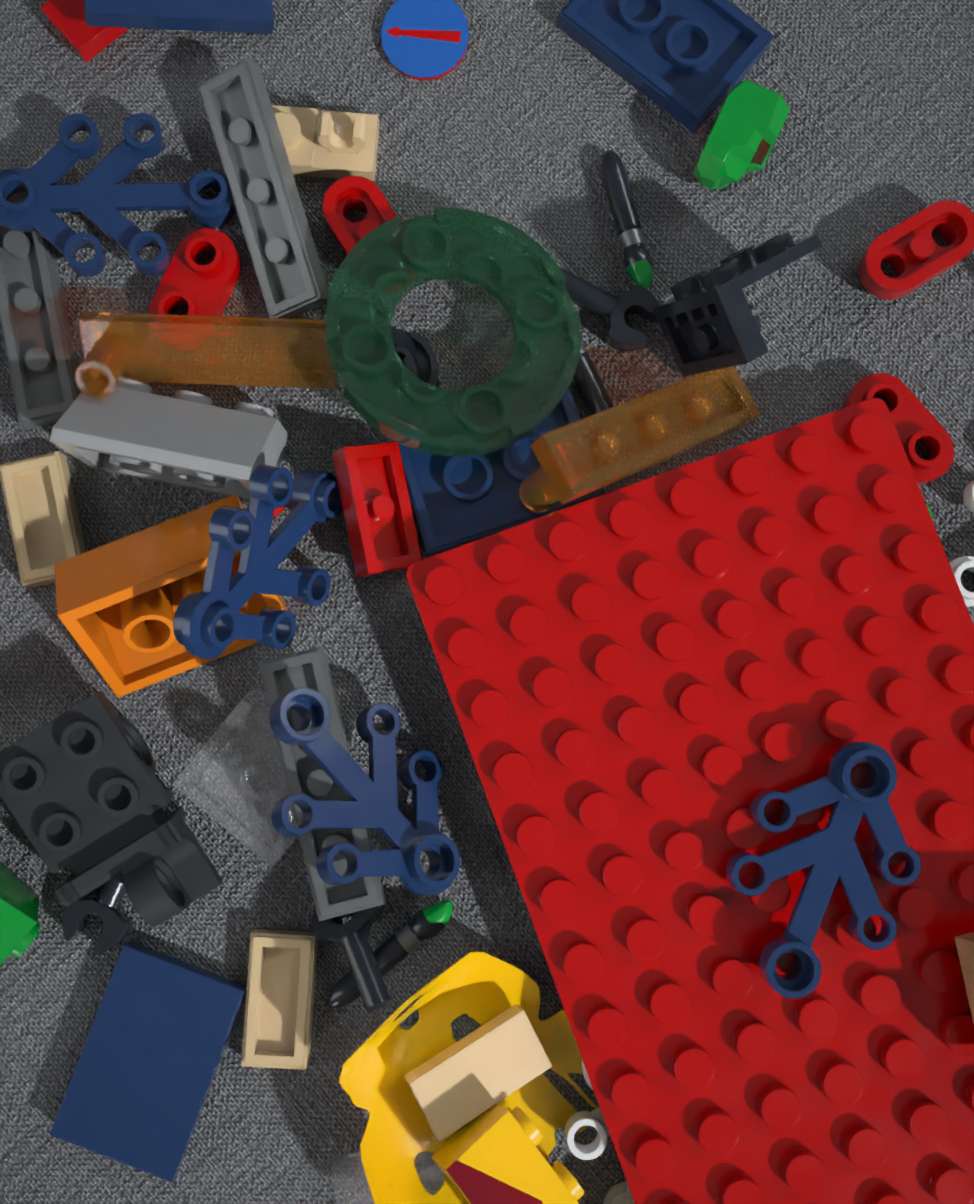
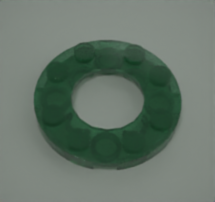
[325,208,581,457]

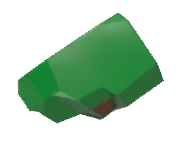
[693,80,790,191]

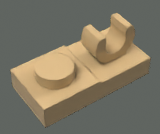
[272,105,380,182]

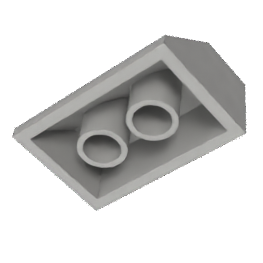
[49,378,288,500]

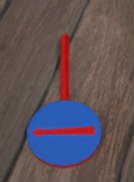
[381,0,469,81]

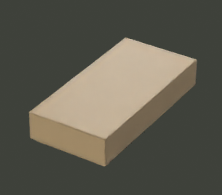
[0,451,86,588]
[241,929,318,1070]
[404,1004,552,1142]

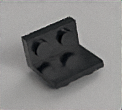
[653,231,822,377]

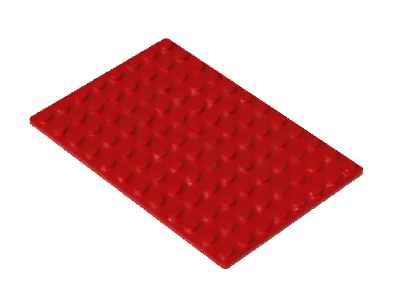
[406,398,974,1204]

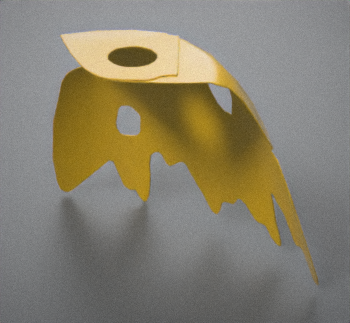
[339,952,598,1204]

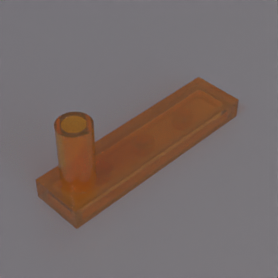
[75,312,339,399]
[519,366,761,513]

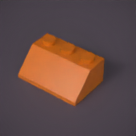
[54,494,288,698]

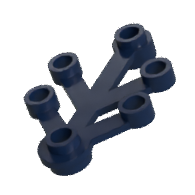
[0,113,236,277]
[173,464,343,659]
[269,688,460,896]
[726,741,921,998]

